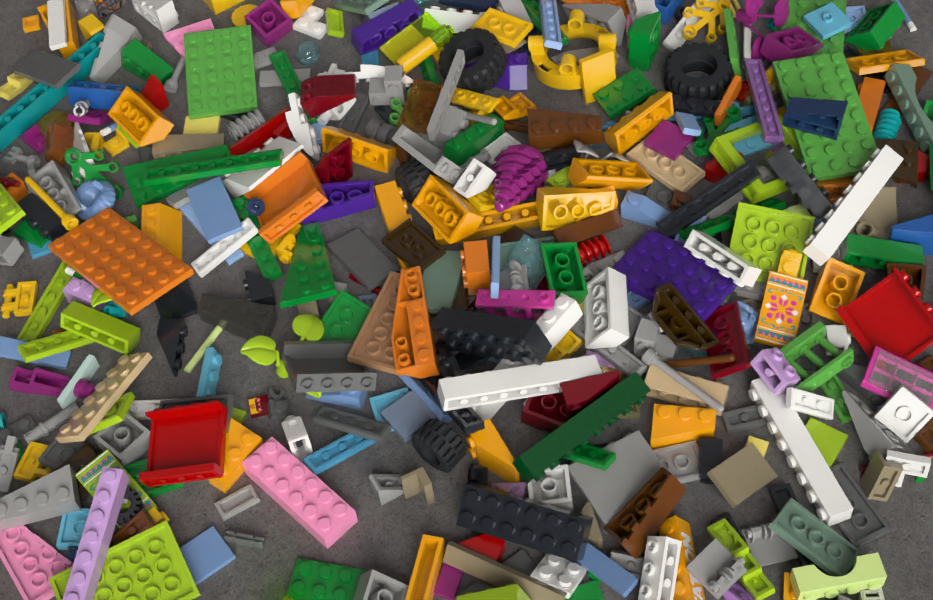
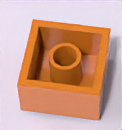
[460,240,491,296]

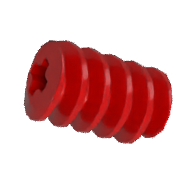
[577,234,611,266]

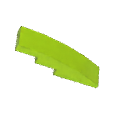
[707,518,775,600]

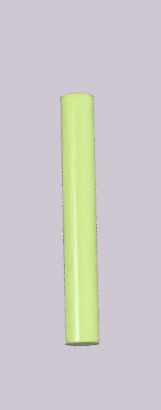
[183,325,223,373]

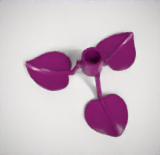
[736,0,790,61]

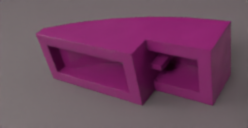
[9,366,72,396]

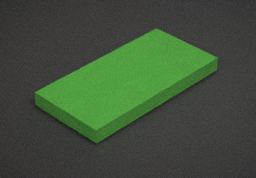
[723,8,742,81]

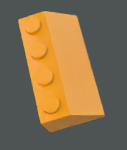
[108,86,174,147]
[604,91,674,154]
[321,126,396,174]
[567,158,653,191]
[412,174,484,244]
[141,203,183,260]

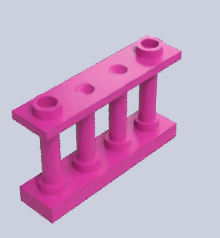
[475,289,556,321]

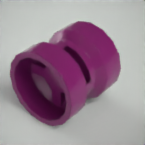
[73,379,97,399]

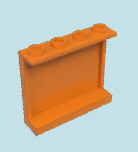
[244,151,328,244]

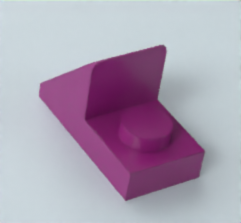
[18,124,53,155]

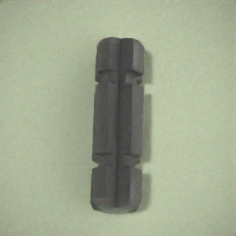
[224,530,266,549]

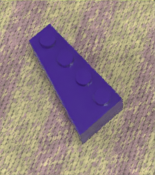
[351,0,421,56]
[302,180,376,225]

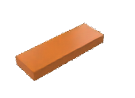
[714,75,741,126]

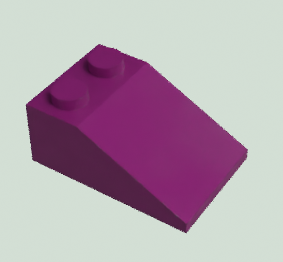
[759,26,824,62]

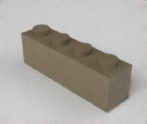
[152,133,226,160]

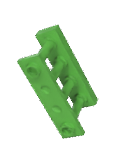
[759,321,854,393]

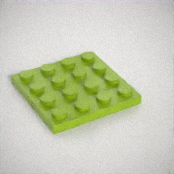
[729,202,815,283]

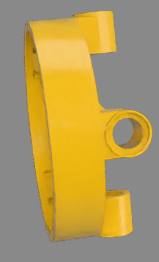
[528,9,617,90]

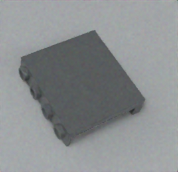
[282,340,377,393]

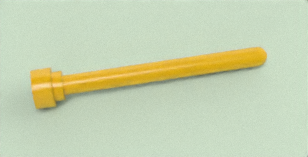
[25,176,79,231]

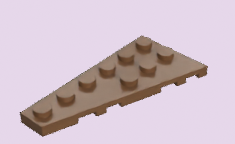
[347,271,403,377]

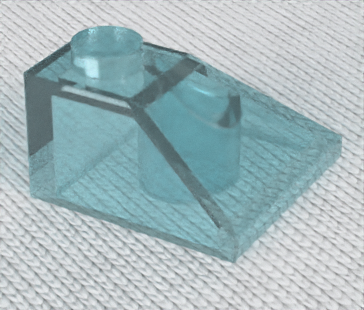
[502,234,546,290]

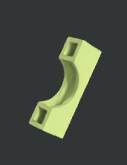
[789,552,887,600]

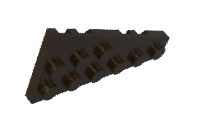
[874,138,919,188]

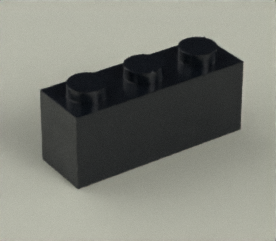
[17,193,69,242]

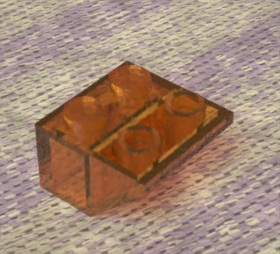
[44,120,74,167]

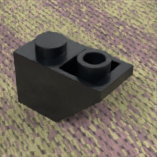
[243,271,276,311]

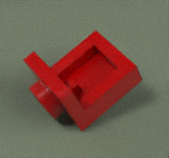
[272,120,293,139]

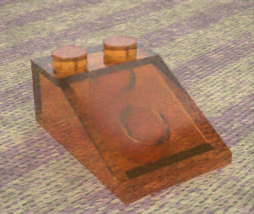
[396,78,443,135]

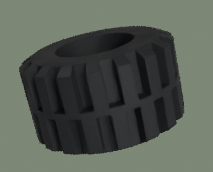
[395,158,432,205]
[411,418,467,473]

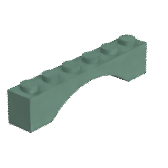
[884,64,933,156]

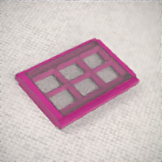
[860,346,933,409]

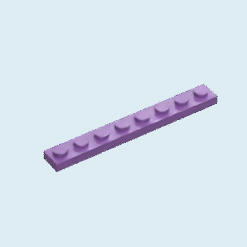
[743,58,784,144]

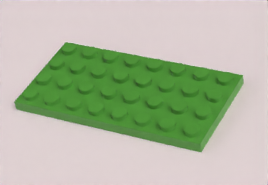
[772,51,877,181]

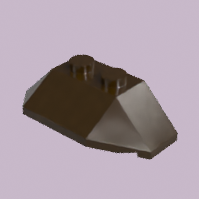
[651,282,720,350]

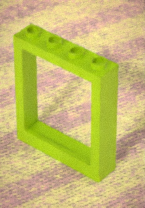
[709,114,801,205]

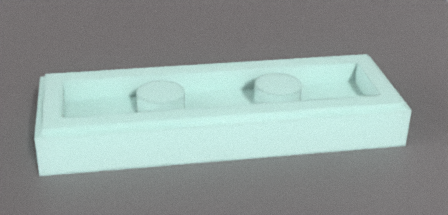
[57,354,100,410]

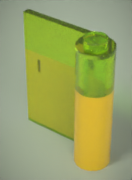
[379,12,455,75]

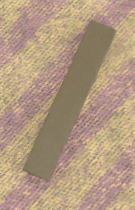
[443,541,567,600]

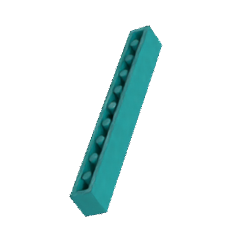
[0,32,105,153]

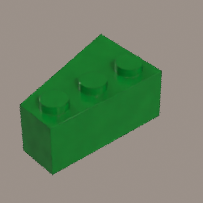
[121,39,174,86]

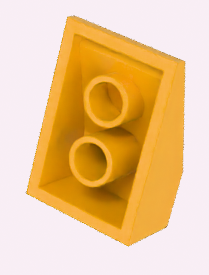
[808,258,866,325]
[466,418,520,483]

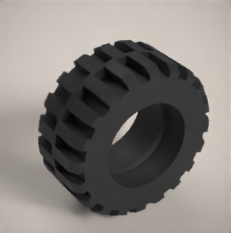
[438,28,507,94]
[664,42,732,100]

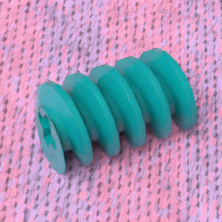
[872,108,901,140]

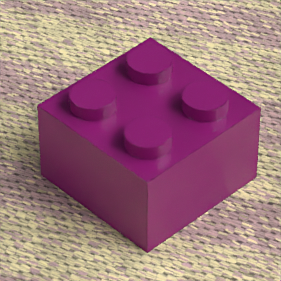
[245,0,293,48]

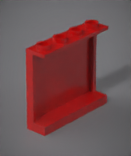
[836,267,933,374]
[139,400,228,487]

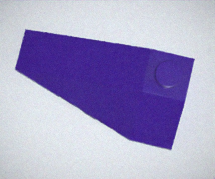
[463,53,528,92]

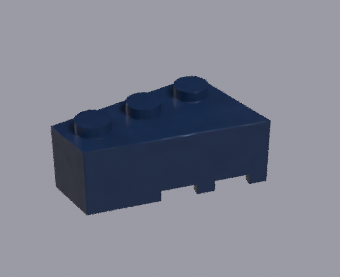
[782,97,848,140]

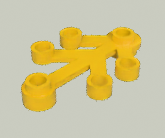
[682,0,731,43]

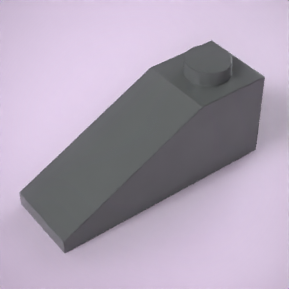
[836,364,894,406]

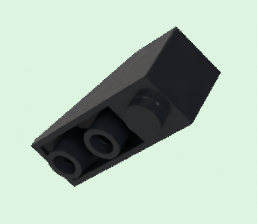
[157,318,188,377]

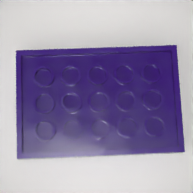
[612,229,738,322]

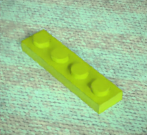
[17,331,94,363]

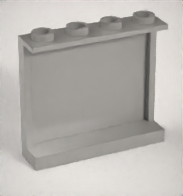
[392,124,465,186]
[568,430,666,534]

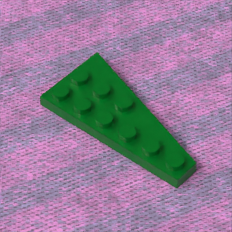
[122,145,232,210]
[279,222,337,309]

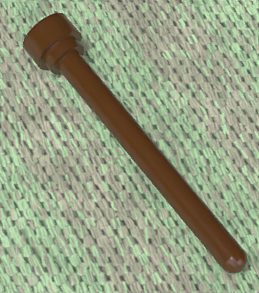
[640,354,735,375]

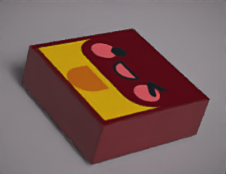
[247,395,269,419]

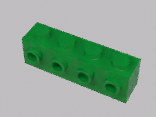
[443,113,505,166]
[841,234,924,270]

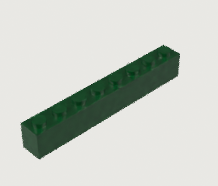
[512,371,651,484]

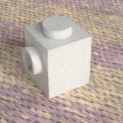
[825,324,851,355]

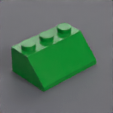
[844,1,906,52]
[627,11,661,72]
[539,242,588,304]

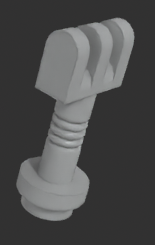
[3,146,41,168]

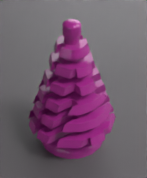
[492,144,548,212]

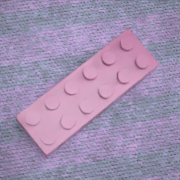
[242,437,358,549]

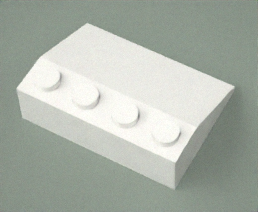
[222,136,304,198]

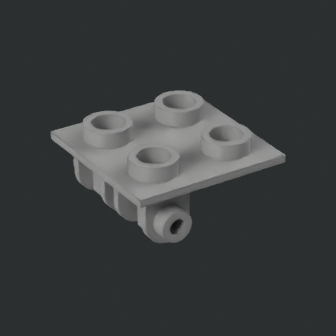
[490,259,529,290]
[741,523,798,567]
[686,538,747,600]

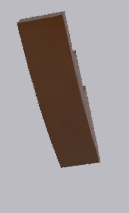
[552,209,624,243]

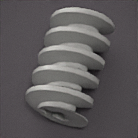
[226,109,265,142]

